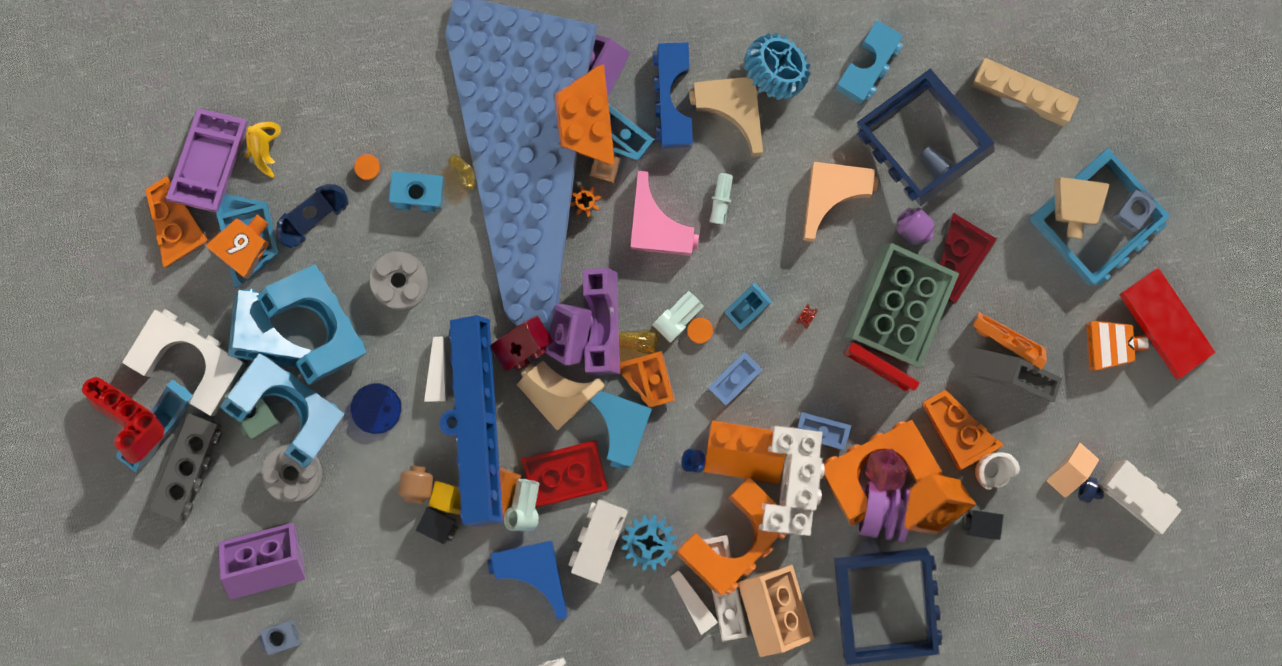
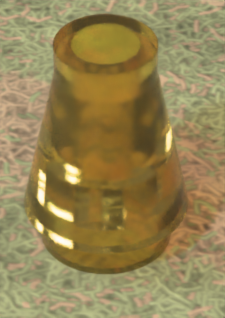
[619,329,658,355]

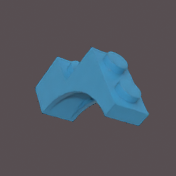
[116,380,193,473]

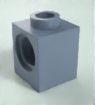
[1113,189,1157,232]
[258,619,301,656]

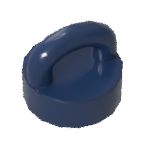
[1078,476,1105,503]

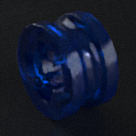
[681,449,706,473]

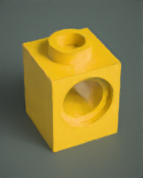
[428,481,461,515]

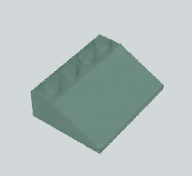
[843,243,959,368]

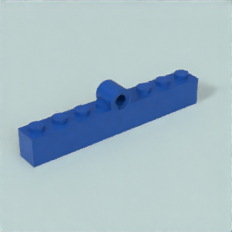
[439,315,503,527]

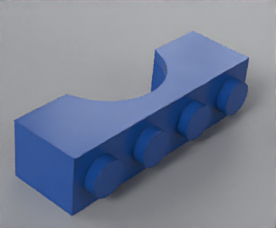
[653,42,693,149]

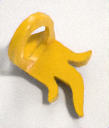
[244,122,281,178]

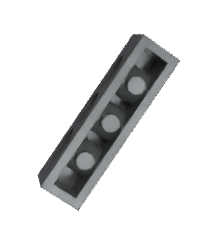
[149,413,222,522]

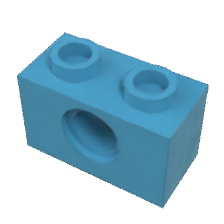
[389,171,445,213]

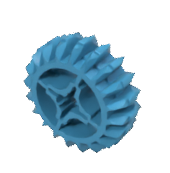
[743,33,811,101]

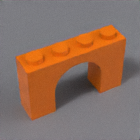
[823,420,942,526]
[675,477,788,596]

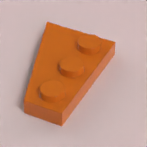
[145,176,209,269]
[973,311,1047,370]

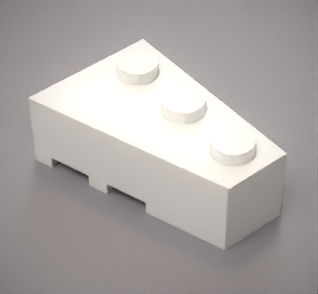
[1098,460,1181,534]

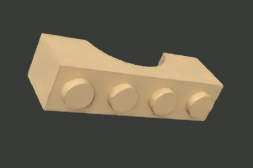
[970,58,1079,127]

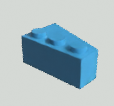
[608,103,656,160]

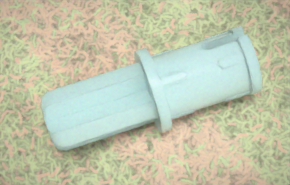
[709,173,733,225]

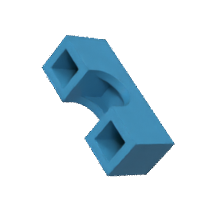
[835,20,903,104]

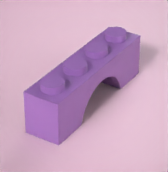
[583,268,620,375]

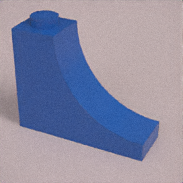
[487,540,568,620]

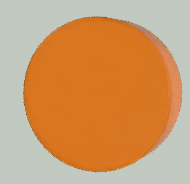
[354,154,381,181]
[687,318,713,344]

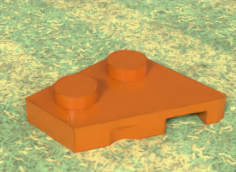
[620,351,675,408]

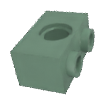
[224,391,281,440]

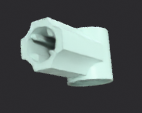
[652,291,704,343]
[504,479,539,531]

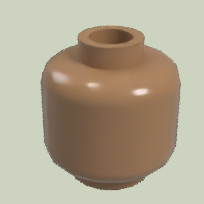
[398,466,433,504]

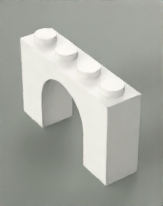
[122,309,247,416]

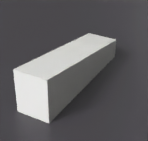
[424,337,447,402]
[671,570,718,635]

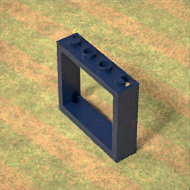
[857,68,995,206]
[834,547,943,665]

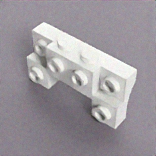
[759,426,825,536]

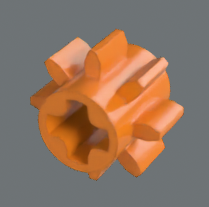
[570,186,601,218]

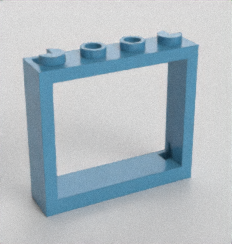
[1028,148,1170,287]

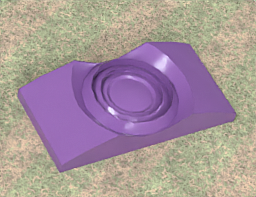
[166,108,247,213]

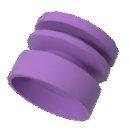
[858,481,910,543]

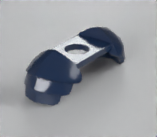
[276,184,349,248]

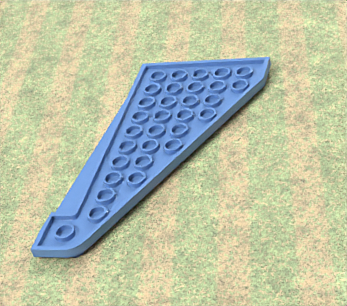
[445,0,598,333]

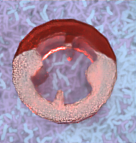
[796,303,818,329]

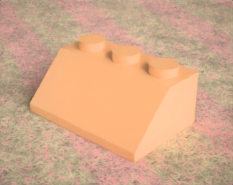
[738,565,815,657]

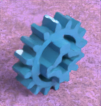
[622,515,677,570]

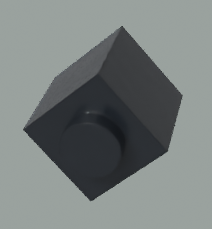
[415,507,458,544]
[963,510,1004,540]

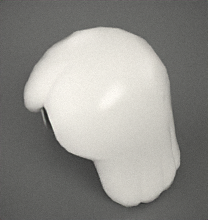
[975,452,1020,490]

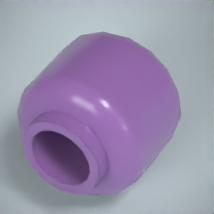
[896,208,935,245]

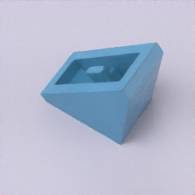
[724,283,772,330]

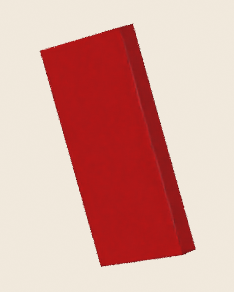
[1119,267,1216,380]

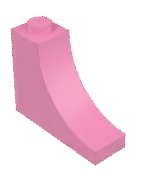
[630,171,699,256]

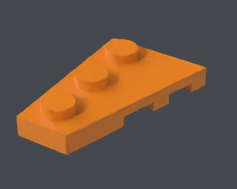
[921,390,1004,470]

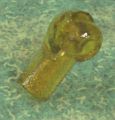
[448,154,477,190]

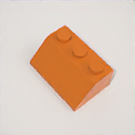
[703,420,786,484]
[904,473,977,535]

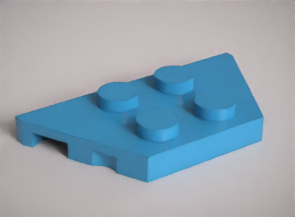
[216,194,280,288]

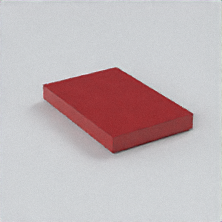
[843,342,920,393]
[521,440,608,508]

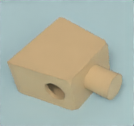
[1054,177,1109,239]

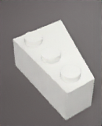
[569,499,628,583]

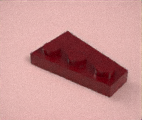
[940,213,997,305]

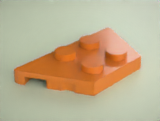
[554,64,615,165]

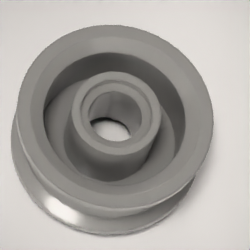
[370,252,428,310]
[262,445,322,502]

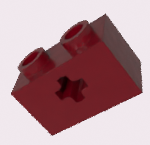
[489,315,554,372]

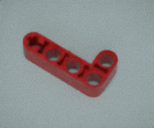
[82,377,165,463]

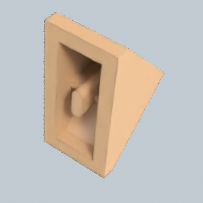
[1046,443,1099,498]

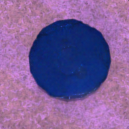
[350,383,402,434]

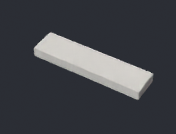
[703,535,748,642]

